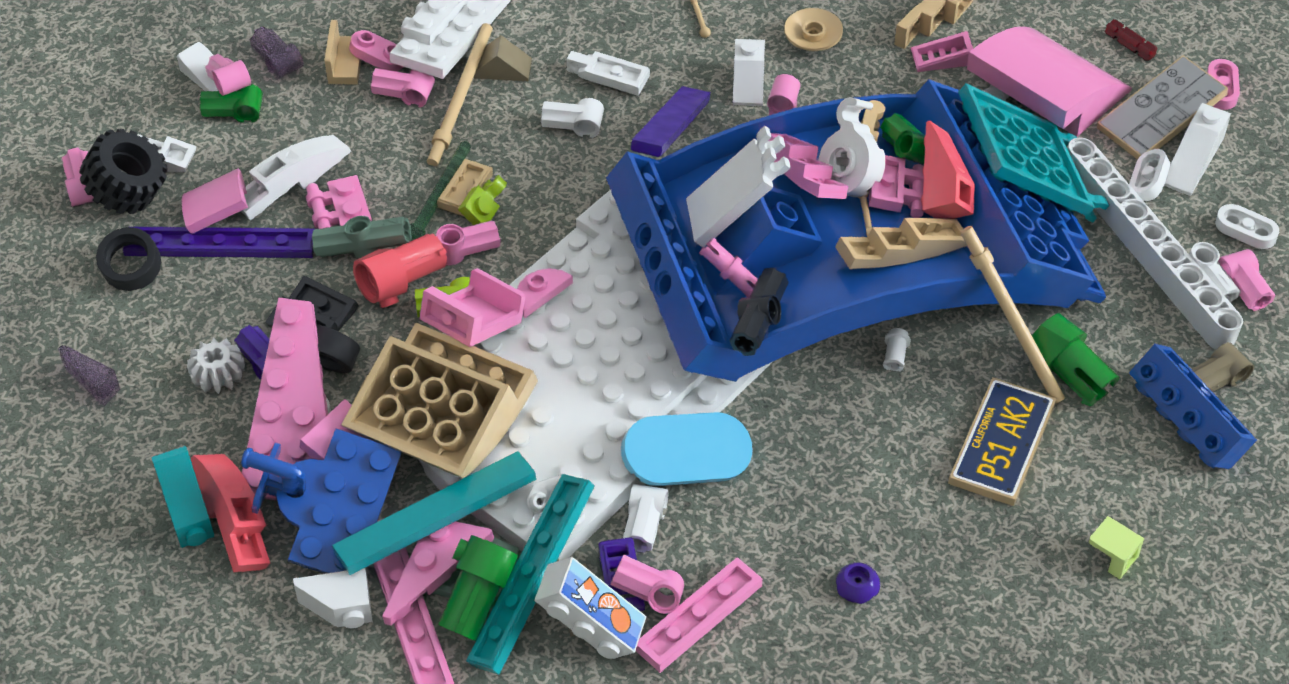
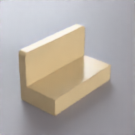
[325,20,361,84]

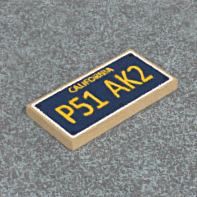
[948,377,1057,506]

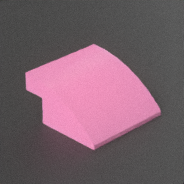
[967,27,1132,137]

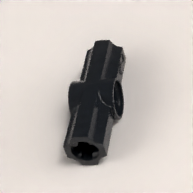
[729,268,789,356]

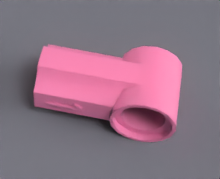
[205,54,251,96]
[371,68,435,107]
[767,74,801,115]
[62,148,94,207]
[436,221,500,265]
[1218,249,1275,311]
[610,555,684,614]

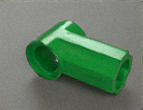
[200,84,263,122]
[880,113,925,165]

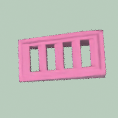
[910,31,973,72]

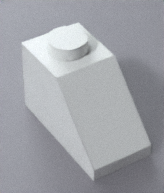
[733,39,765,106]
[293,568,373,628]

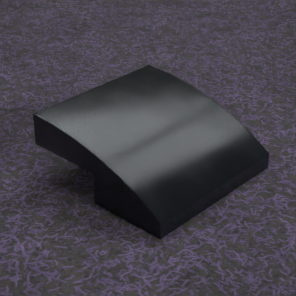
[265,276,359,331]

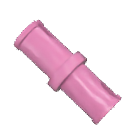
[699,237,758,297]

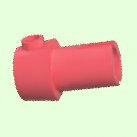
[353,234,447,308]

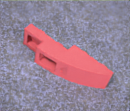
[191,454,270,572]

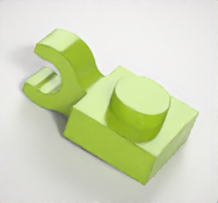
[458,175,507,225]

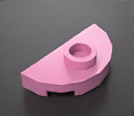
[517,268,573,318]

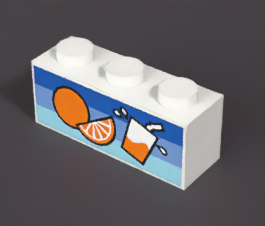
[534,557,647,659]

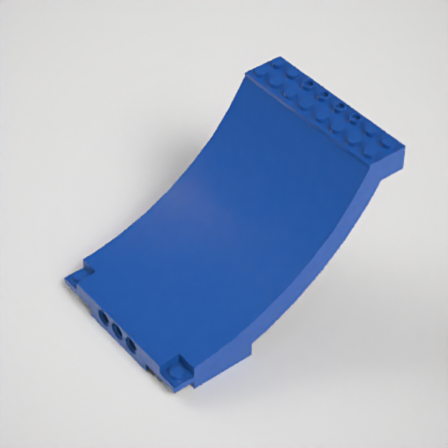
[606,79,1106,382]

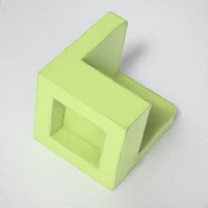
[1089,516,1144,579]

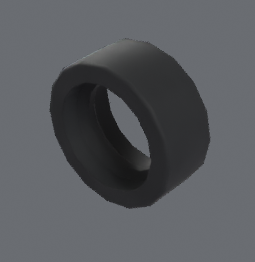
[96,227,162,291]
[316,324,361,373]

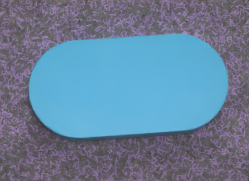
[621,412,752,486]

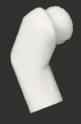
[527,474,562,514]

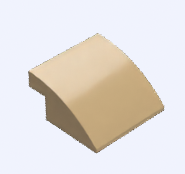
[341,323,538,479]

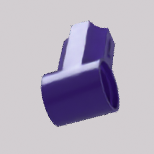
[234,325,270,380]

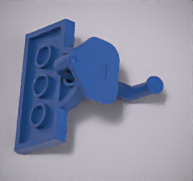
[241,428,402,574]

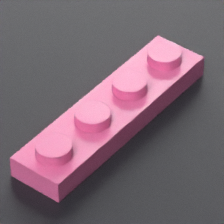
[635,557,763,673]

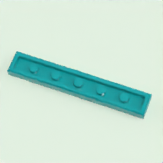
[332,451,537,575]
[466,474,595,675]

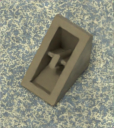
[473,35,532,81]

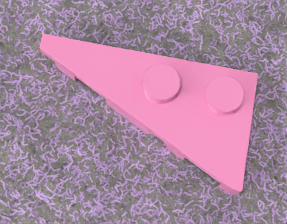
[382,521,494,626]

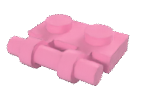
[868,155,924,218]
[306,175,372,229]

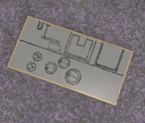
[1097,55,1228,160]

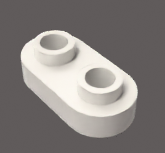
[1129,149,1170,201]
[1215,204,1279,249]

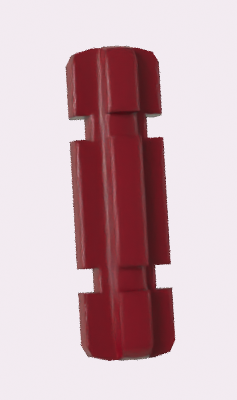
[1105,19,1157,61]

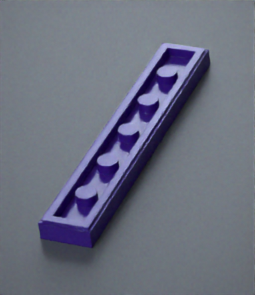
[630,86,711,157]
[122,227,315,258]

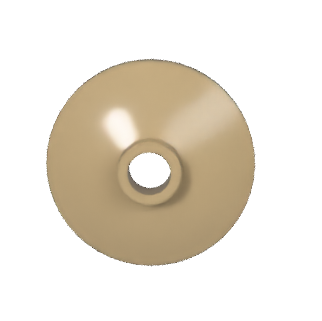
[784,8,843,51]

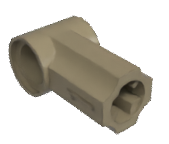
[1191,342,1254,392]

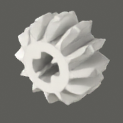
[187,337,245,394]

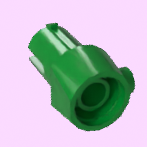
[1032,313,1120,407]
[438,535,518,641]

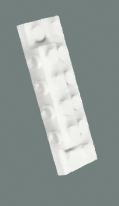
[390,0,511,79]

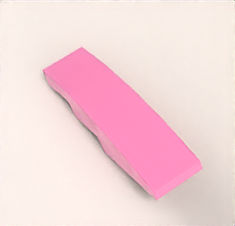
[768,133,848,199]

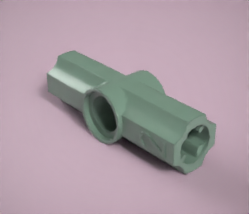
[312,216,412,258]

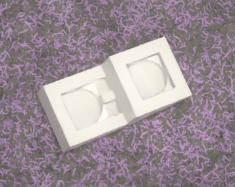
[138,134,196,172]

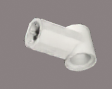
[541,98,604,138]
[1189,242,1241,303]
[623,484,669,553]

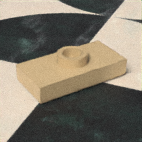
[437,159,493,216]

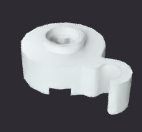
[818,97,885,197]

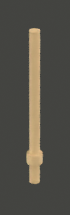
[427,23,493,166]
[960,226,1065,404]

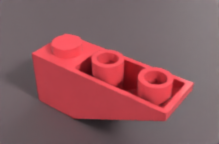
[921,121,975,219]

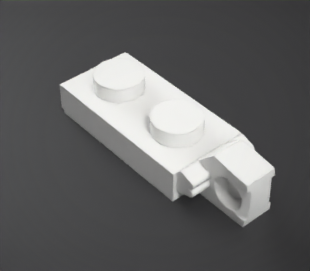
[567,51,650,96]

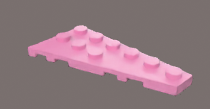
[242,298,328,500]

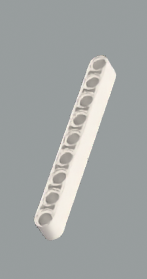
[1067,137,1243,349]

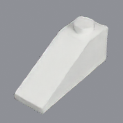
[1164,103,1231,196]

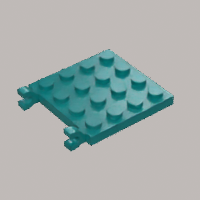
[958,83,1110,223]

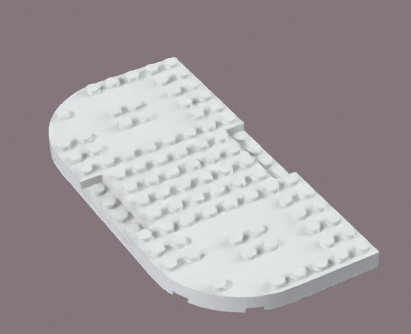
[419,189,772,561]

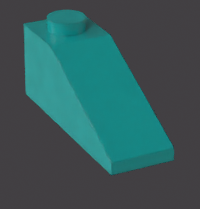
[151,446,215,548]

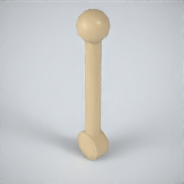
[690,0,711,38]
[858,190,872,237]

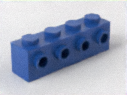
[1129,344,1257,469]

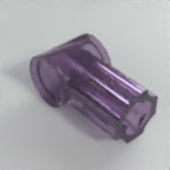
[250,26,304,80]

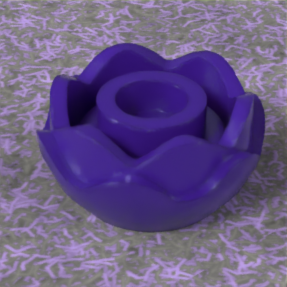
[836,562,880,604]

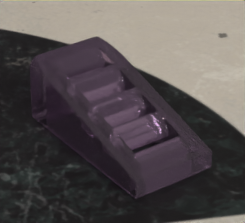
[58,345,120,407]

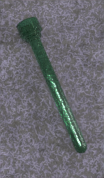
[410,141,471,241]

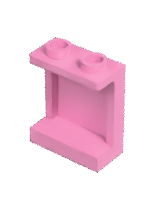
[419,268,526,347]

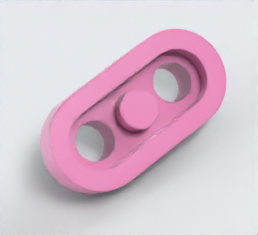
[349,30,403,71]
[1207,59,1240,110]

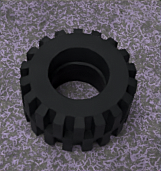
[79,129,168,214]

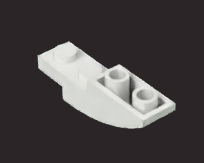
[240,135,351,220]

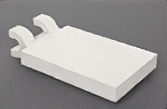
[686,126,791,247]

